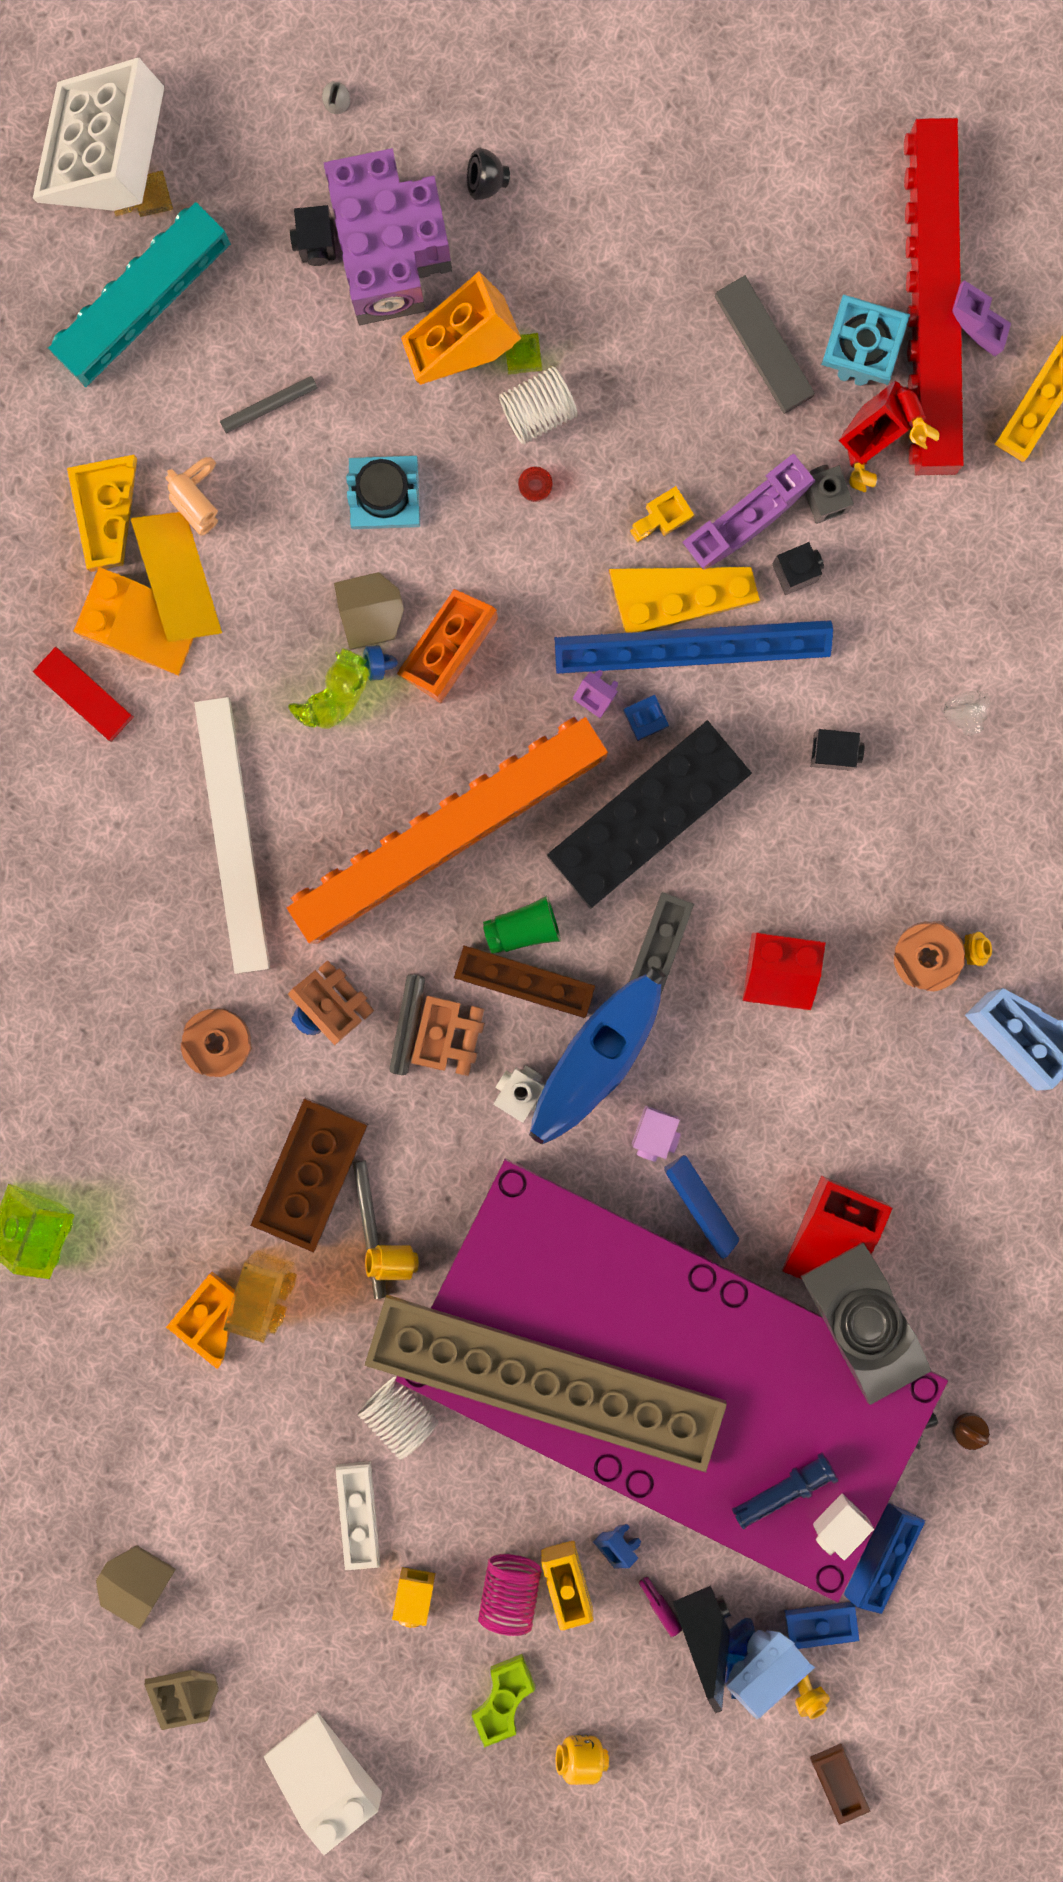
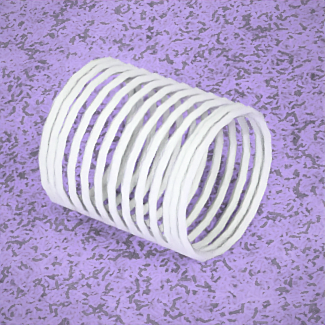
[499,366,577,444]
[358,1377,438,1459]

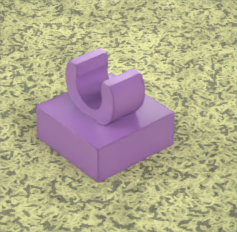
[572,670,618,718]

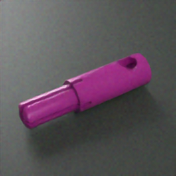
[639,1577,682,1637]

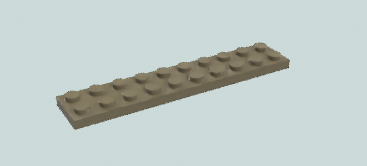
[364,1295,727,1472]

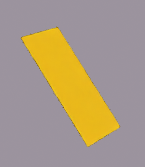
[131,512,222,642]

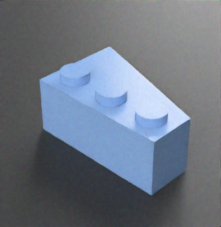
[965,988,1063,1091]

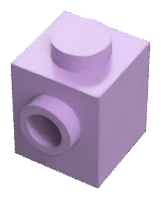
[632,1105,681,1162]

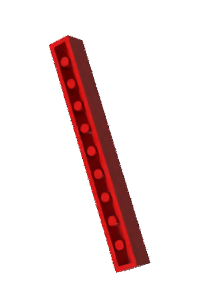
[904,118,964,476]

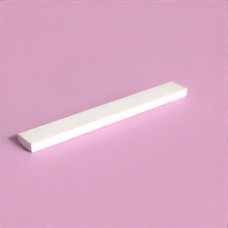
[194,697,271,974]

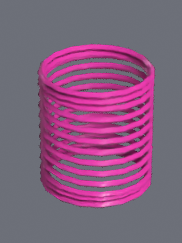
[478,1554,542,1636]

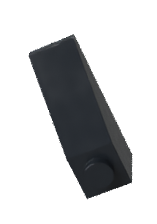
[673,1585,731,1714]

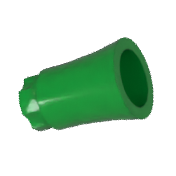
[483,895,561,954]

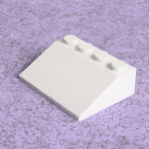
[33,58,164,211]

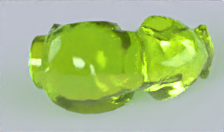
[288,647,369,729]

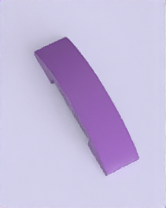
[682,453,815,570]

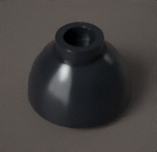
[467,148,510,200]

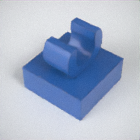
[623,695,669,741]
[593,1524,641,1569]

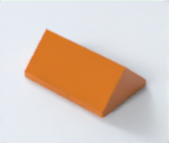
[397,589,498,704]

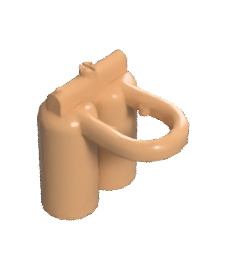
[165,457,218,536]

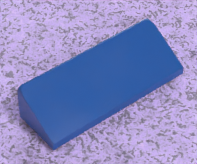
[664,1155,739,1259]
[844,1503,926,1614]

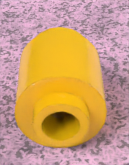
[365,1245,419,1280]

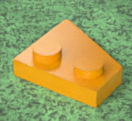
[166,1271,238,1369]

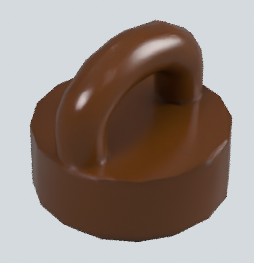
[953,1413,990,1450]

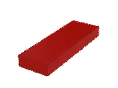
[33,647,134,742]

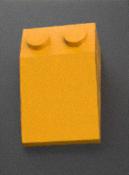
[401,271,521,385]
[73,567,194,676]

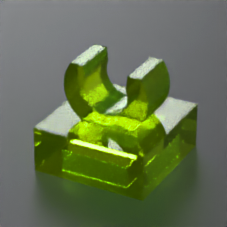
[506,333,542,375]

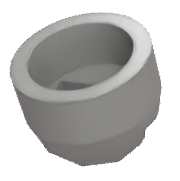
[322,81,350,114]

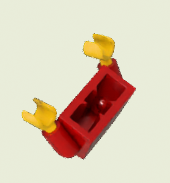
[838,381,939,492]

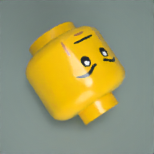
[555,1735,609,1785]

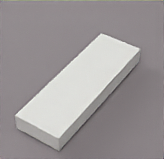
[336,1461,380,1570]

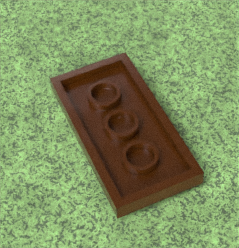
[250,1097,369,1253]

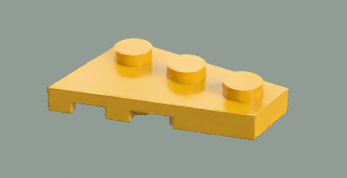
[67,455,137,572]

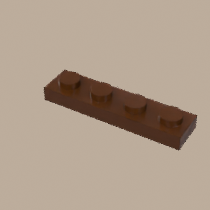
[454,945,595,1019]

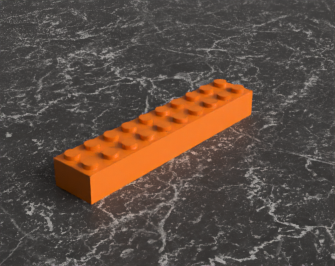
[286,717,608,944]

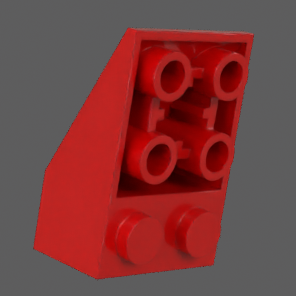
[782,1175,893,1280]

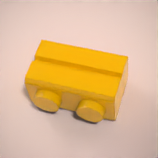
[541,1541,594,1630]

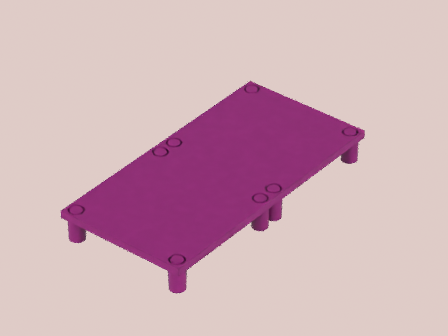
[395,1158,948,1602]

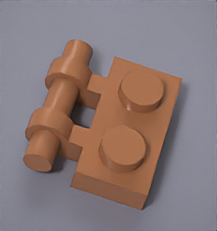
[288,960,374,1045]
[411,996,485,1076]

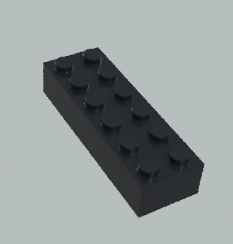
[547,720,752,909]

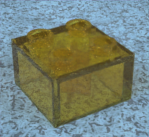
[223,1250,298,1343]

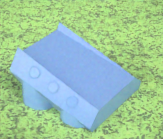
[725,1630,815,1719]

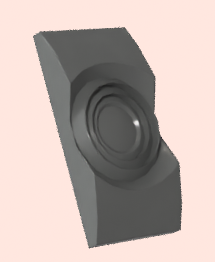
[801,1243,932,1405]

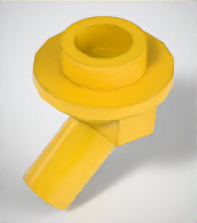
[963,932,992,966]
[795,1675,830,1719]

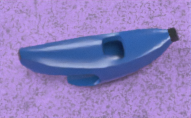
[529,966,666,1145]

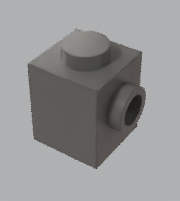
[805,465,854,524]

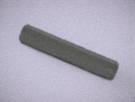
[389,974,425,1076]

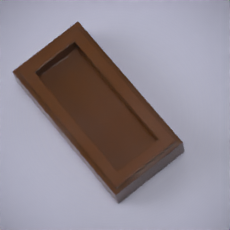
[810,1744,871,1825]

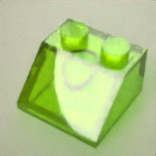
[0,1184,75,1279]

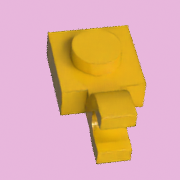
[630,486,694,543]

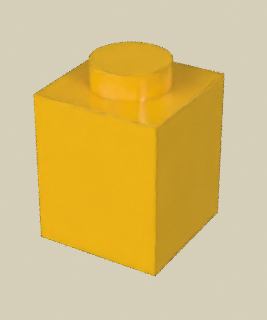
[392,1567,436,1628]

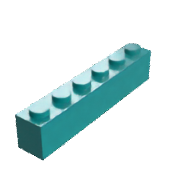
[48,202,231,388]

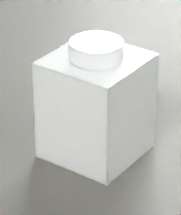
[813,1494,874,1561]

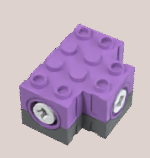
[323,148,452,326]

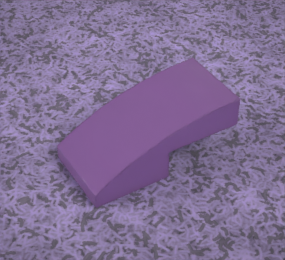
[952,280,1011,357]

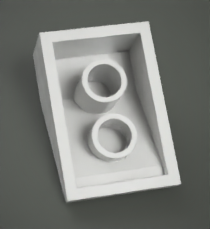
[264,1712,382,1855]

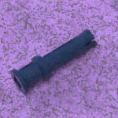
[732,1452,839,1530]

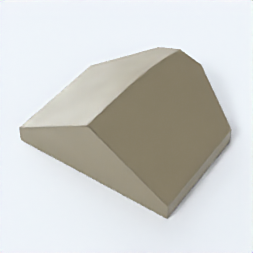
[334,572,404,650]
[96,1545,176,1630]
[144,1670,219,1730]

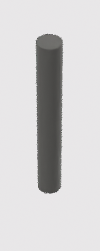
[220,375,318,434]

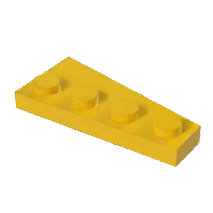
[609,567,760,633]

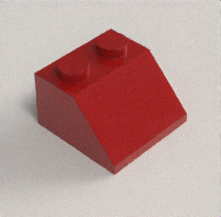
[742,933,826,1010]

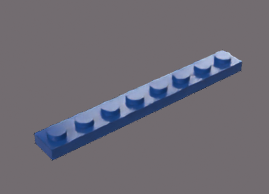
[554,620,833,674]

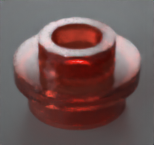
[518,466,553,502]

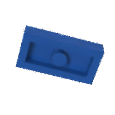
[784,1602,860,1649]

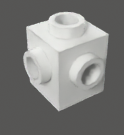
[493,1065,545,1123]

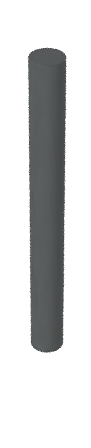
[353,1160,387,1299]

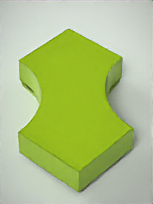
[471,1654,535,1748]

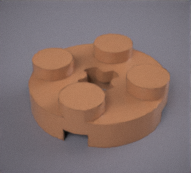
[894,921,965,992]
[181,1009,252,1077]

